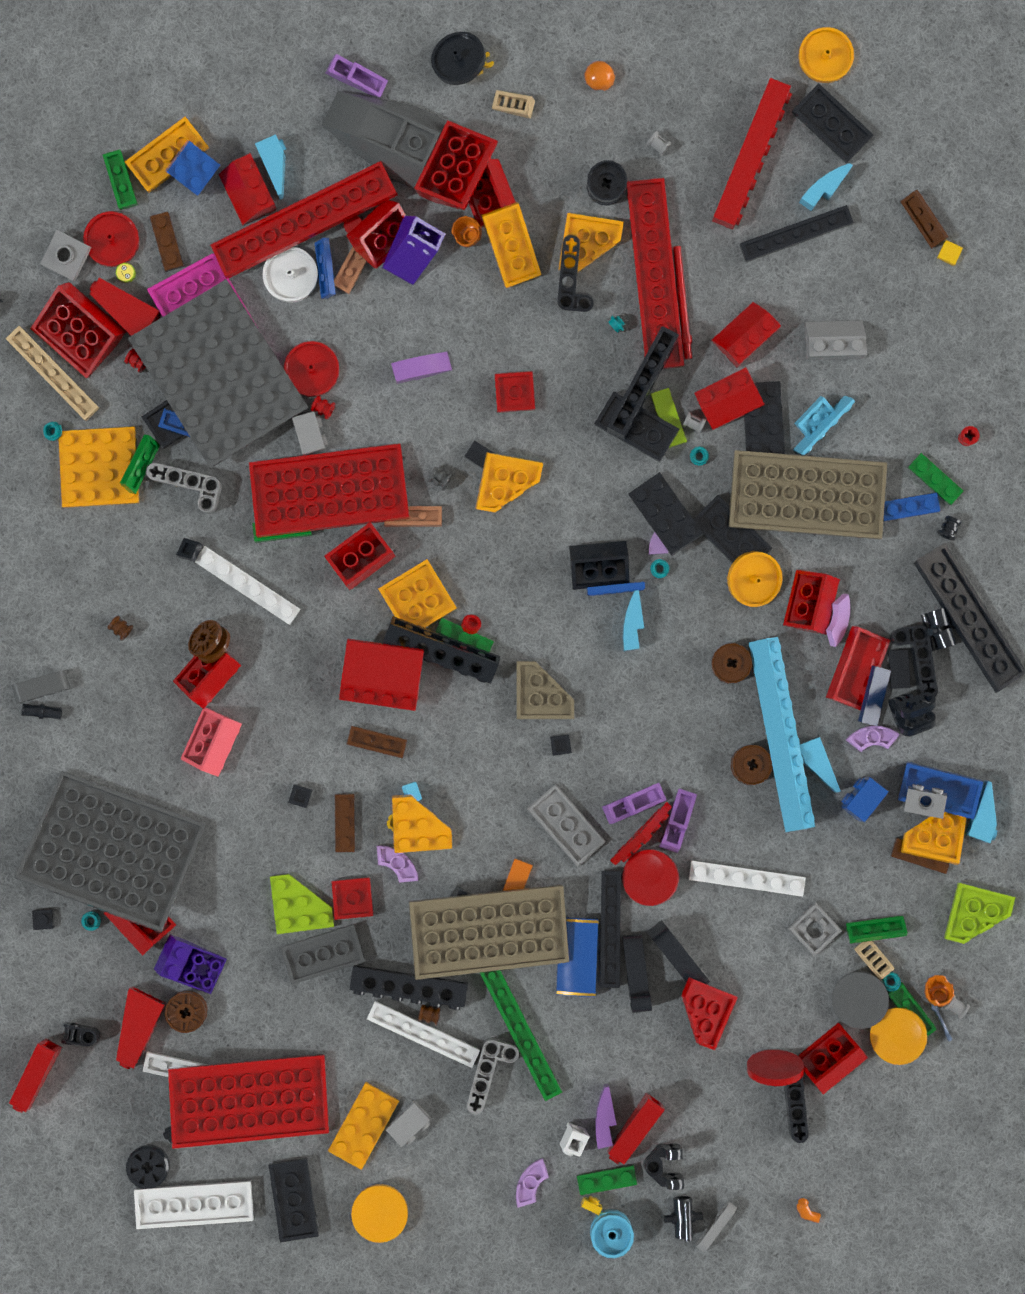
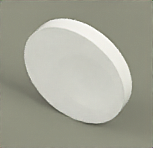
[262,247,318,303]

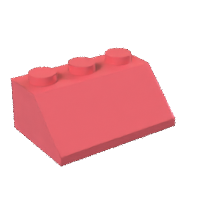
[181,707,242,777]

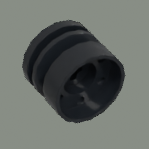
[586,160,627,206]

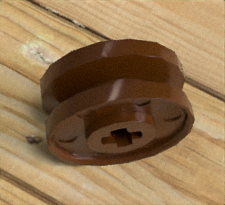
[188,620,230,663]
[711,643,752,684]
[730,745,772,785]
[165,990,208,1033]

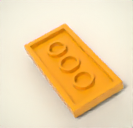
[125,116,209,193]
[481,202,541,288]
[328,1082,399,1170]

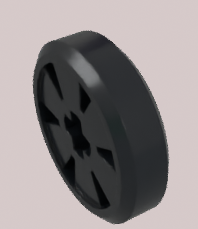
[126,1145,170,1189]

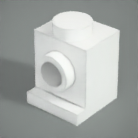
[559,1122,590,1157]

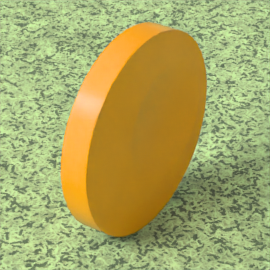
[798,27,854,83]
[727,551,782,607]
[870,1007,927,1065]
[351,1184,408,1243]

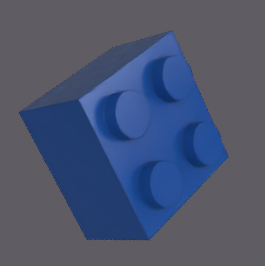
[165,140,220,196]
[841,777,888,822]

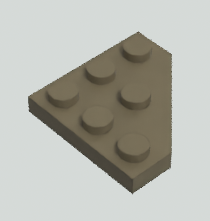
[517,661,574,719]

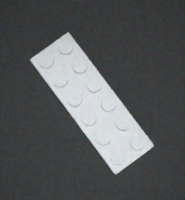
[134,1180,254,1229]

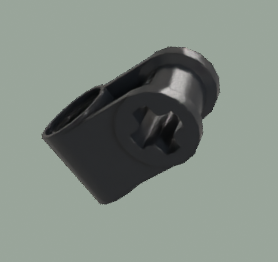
[61,1022,101,1046]

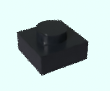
[176,538,203,562]
[550,734,572,756]
[288,784,313,808]
[32,909,54,930]

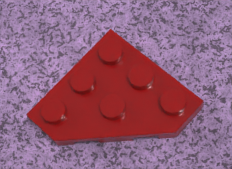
[610,802,672,865]
[681,977,738,1050]

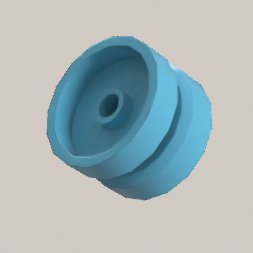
[590,1209,634,1258]

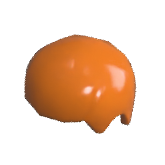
[584,61,615,91]
[451,216,482,248]
[924,975,954,1007]

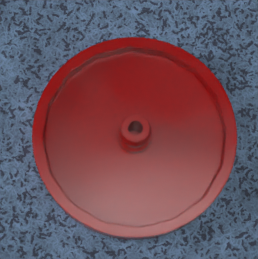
[83,211,139,267]
[284,341,340,397]
[622,850,679,906]
[747,1050,804,1086]

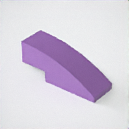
[325,54,388,98]
[391,352,452,384]
[602,783,666,824]
[659,789,697,853]
[595,1084,617,1149]

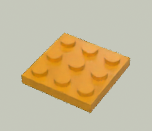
[378,559,457,628]

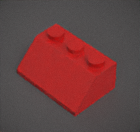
[218,153,277,225]
[469,159,516,228]
[346,200,406,269]
[711,302,781,368]
[694,367,765,430]
[324,522,396,590]
[783,570,840,635]
[173,651,241,709]
[104,912,176,956]
[798,1022,868,1095]

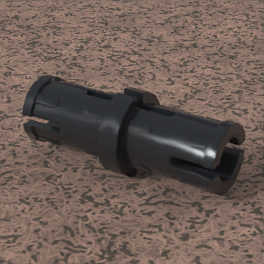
[21,704,62,720]

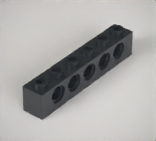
[607,326,679,440]
[383,616,501,684]
[349,965,468,1010]

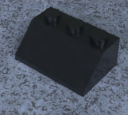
[569,541,630,590]

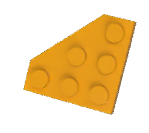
[558,213,624,273]
[475,452,543,512]
[392,794,452,853]
[901,812,966,865]

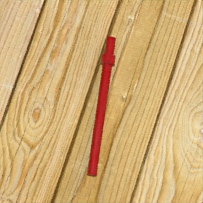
[673,246,692,360]

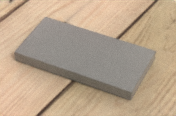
[527,784,606,867]

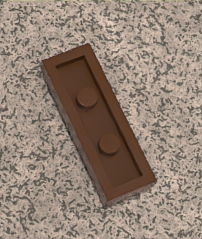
[900,189,949,249]
[150,211,184,272]
[347,726,407,759]
[335,794,355,852]
[890,838,950,874]

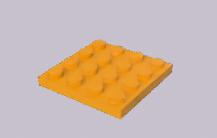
[59,427,139,508]

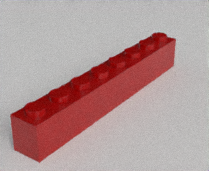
[712,78,792,230]

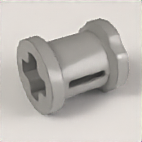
[646,131,672,156]
[682,411,706,434]
[944,995,970,1019]

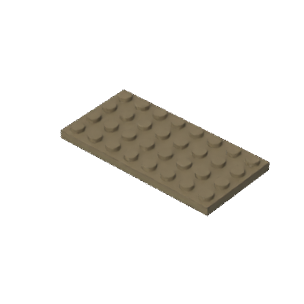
[729,450,887,540]
[409,885,569,980]

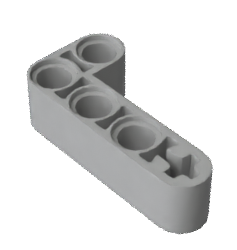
[146,463,222,514]
[467,1038,519,1114]

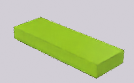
[650,388,687,448]

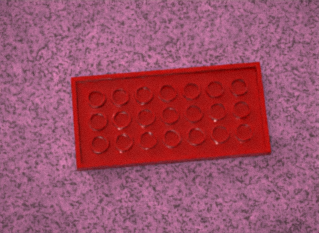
[249,444,410,538]
[168,1054,329,1149]

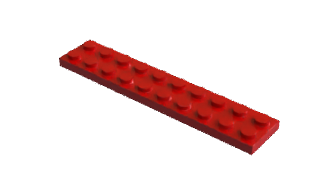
[210,161,398,279]
[626,178,684,369]

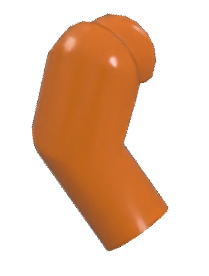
[796,1198,821,1223]

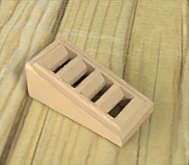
[492,90,535,119]
[854,941,895,980]

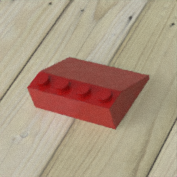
[414,120,498,210]
[30,282,126,378]
[339,638,424,711]

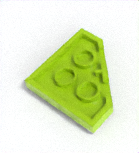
[270,874,335,934]
[944,882,1016,944]

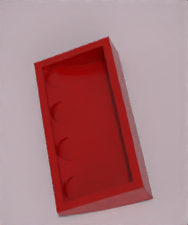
[826,626,891,711]

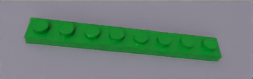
[480,970,562,1101]

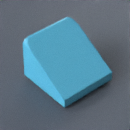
[402,782,422,801]

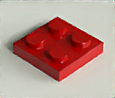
[495,371,535,413]
[331,877,374,920]

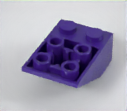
[382,216,445,285]
[154,934,227,994]

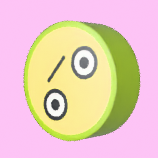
[116,263,136,283]

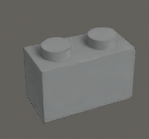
[292,412,328,456]
[386,1100,431,1147]

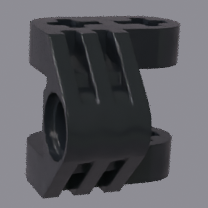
[888,692,936,737]
[643,1143,684,1190]

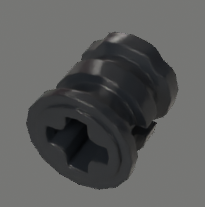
[937,516,962,541]

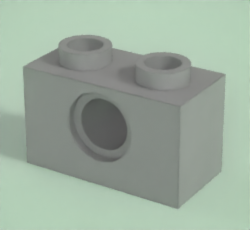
[904,784,947,819]

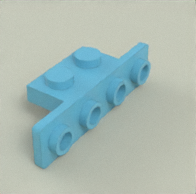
[793,396,855,456]

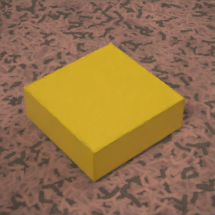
[937,240,963,266]

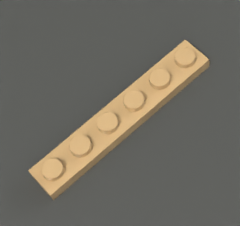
[6,326,100,421]

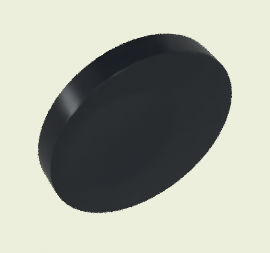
[431,32,486,85]

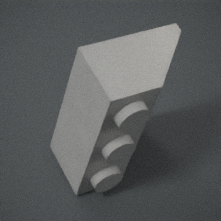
[805,321,867,360]

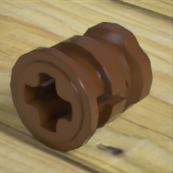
[107,615,134,641]
[418,1004,441,1026]

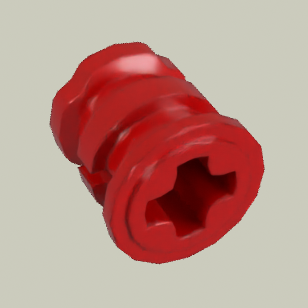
[124,348,146,373]
[311,396,335,420]
[958,426,980,446]

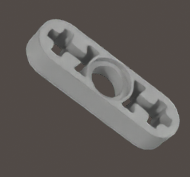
[695,1201,737,1253]

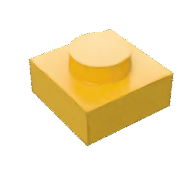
[581,1196,602,1215]

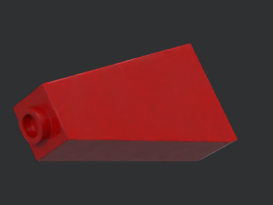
[90,277,161,336]
[116,986,167,1069]
[9,1039,63,1113]
[607,1093,665,1164]

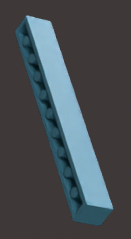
[749,637,815,832]

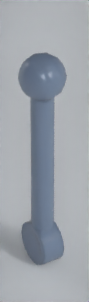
[931,1004,952,1041]

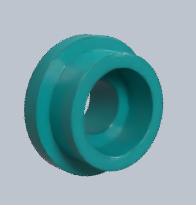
[608,315,625,333]
[43,422,62,441]
[690,446,709,466]
[650,559,669,578]
[81,911,101,931]
[881,972,901,992]

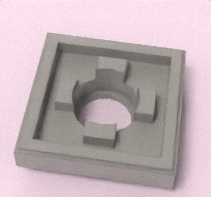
[41,230,91,281]
[787,902,842,957]

